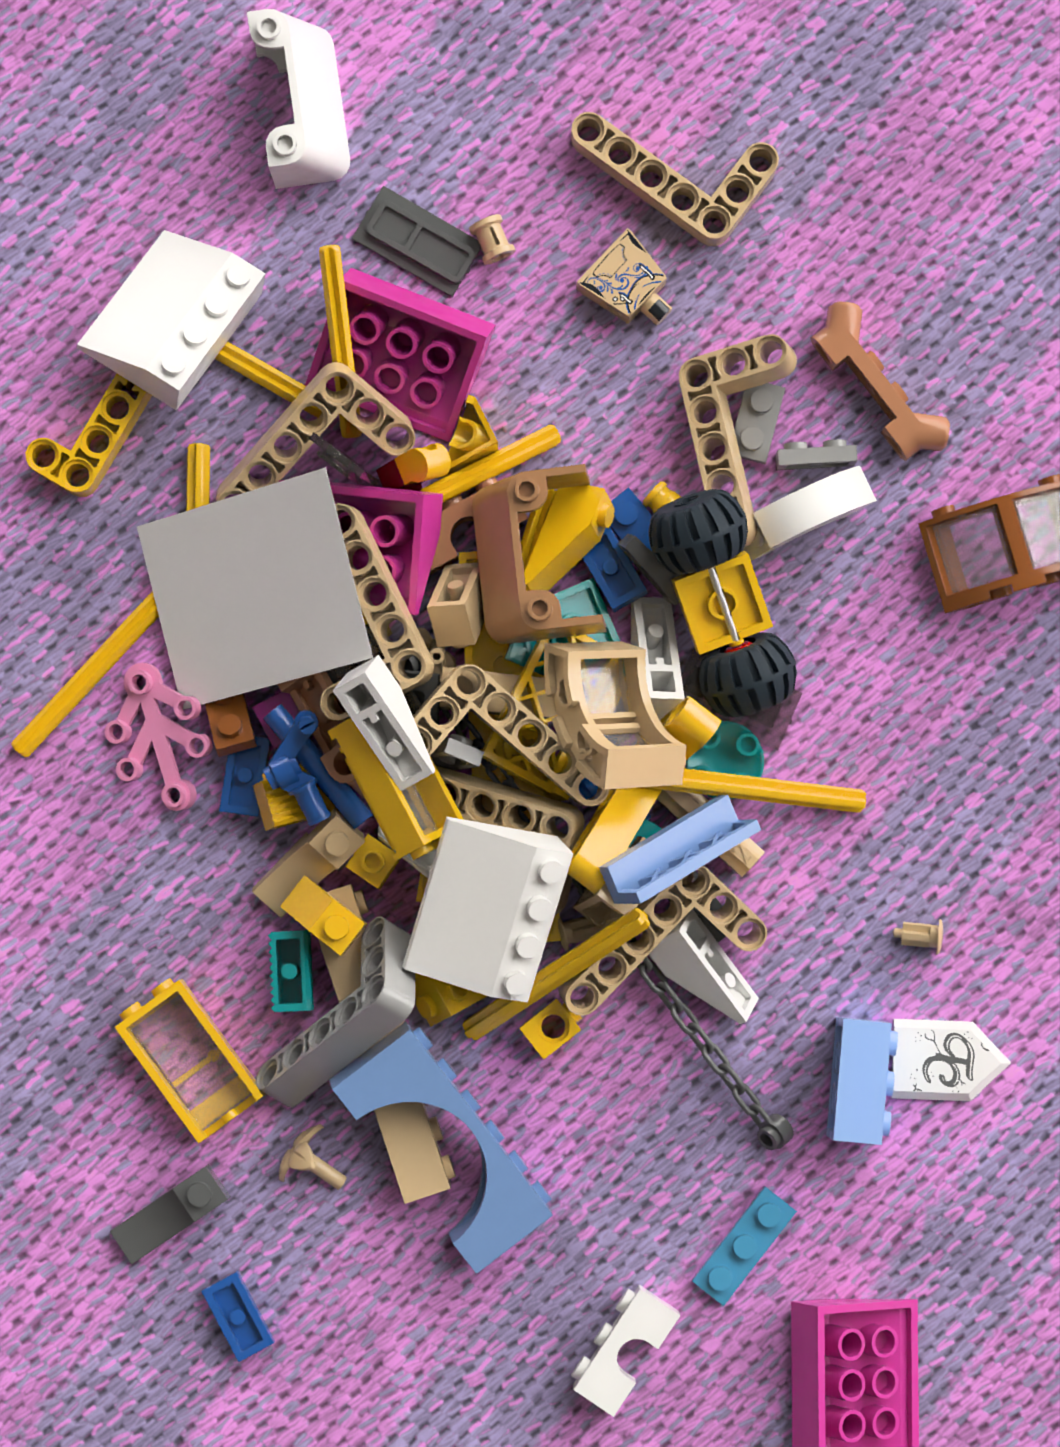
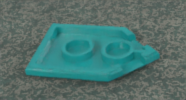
[504,578,620,675]

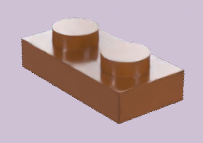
[205,693,257,757]

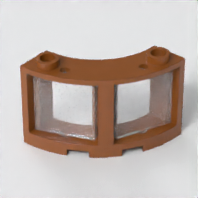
[918,474,1060,614]

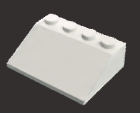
[77,230,265,410]
[402,817,573,1003]

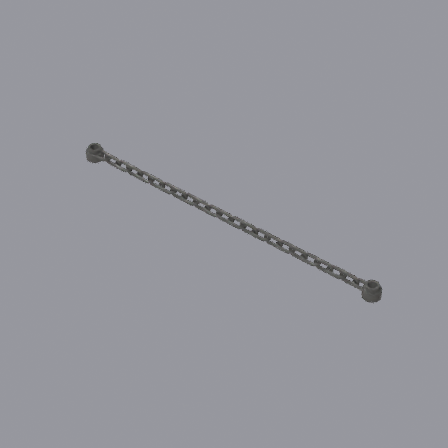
[404,648,794,1150]

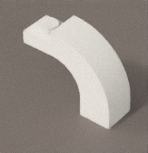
[743,466,877,561]

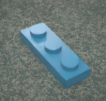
[692,1186,797,1306]

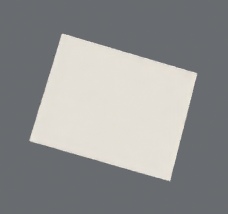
[137,467,373,710]

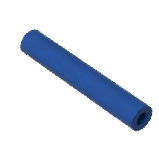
[263,704,373,830]

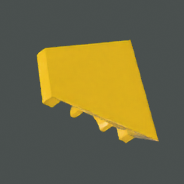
[446,395,498,475]

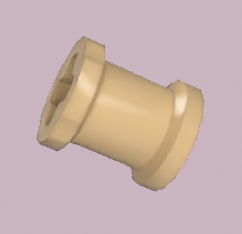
[469,214,516,265]

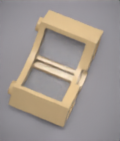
[544,641,687,790]

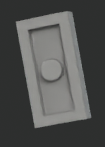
[734,383,785,464]
[775,439,858,471]
[424,734,484,771]

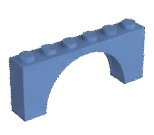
[329,1021,553,1274]

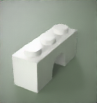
[571,1285,680,1417]

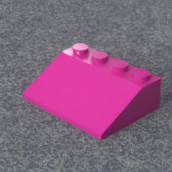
[305,268,496,443]
[279,480,443,615]
[791,1299,919,1447]

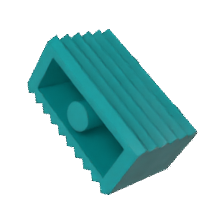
[268,930,314,1012]

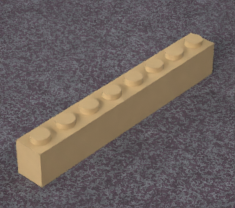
[318,884,456,1204]

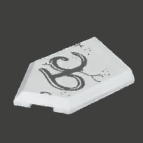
[891,1019,1011,1101]

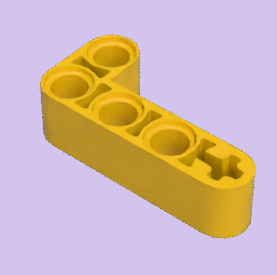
[25,373,152,497]

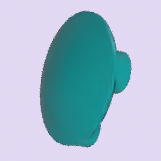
[686,721,764,800]

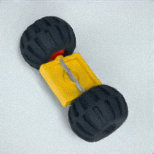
[648,489,797,717]

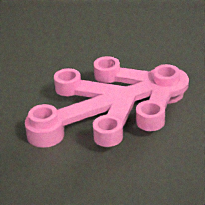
[105,663,213,811]

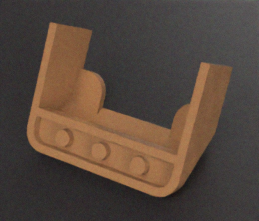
[472,464,607,644]

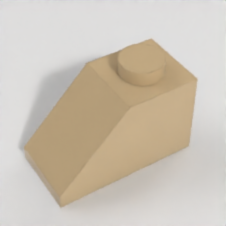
[427,562,484,648]

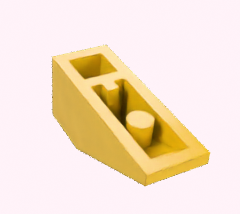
[524,485,615,591]

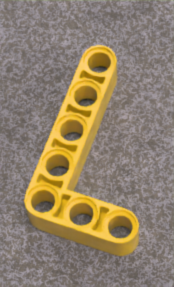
[567,696,721,894]

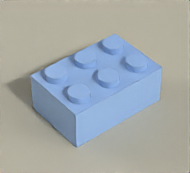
[826,1017,898,1145]

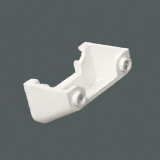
[247,9,350,189]

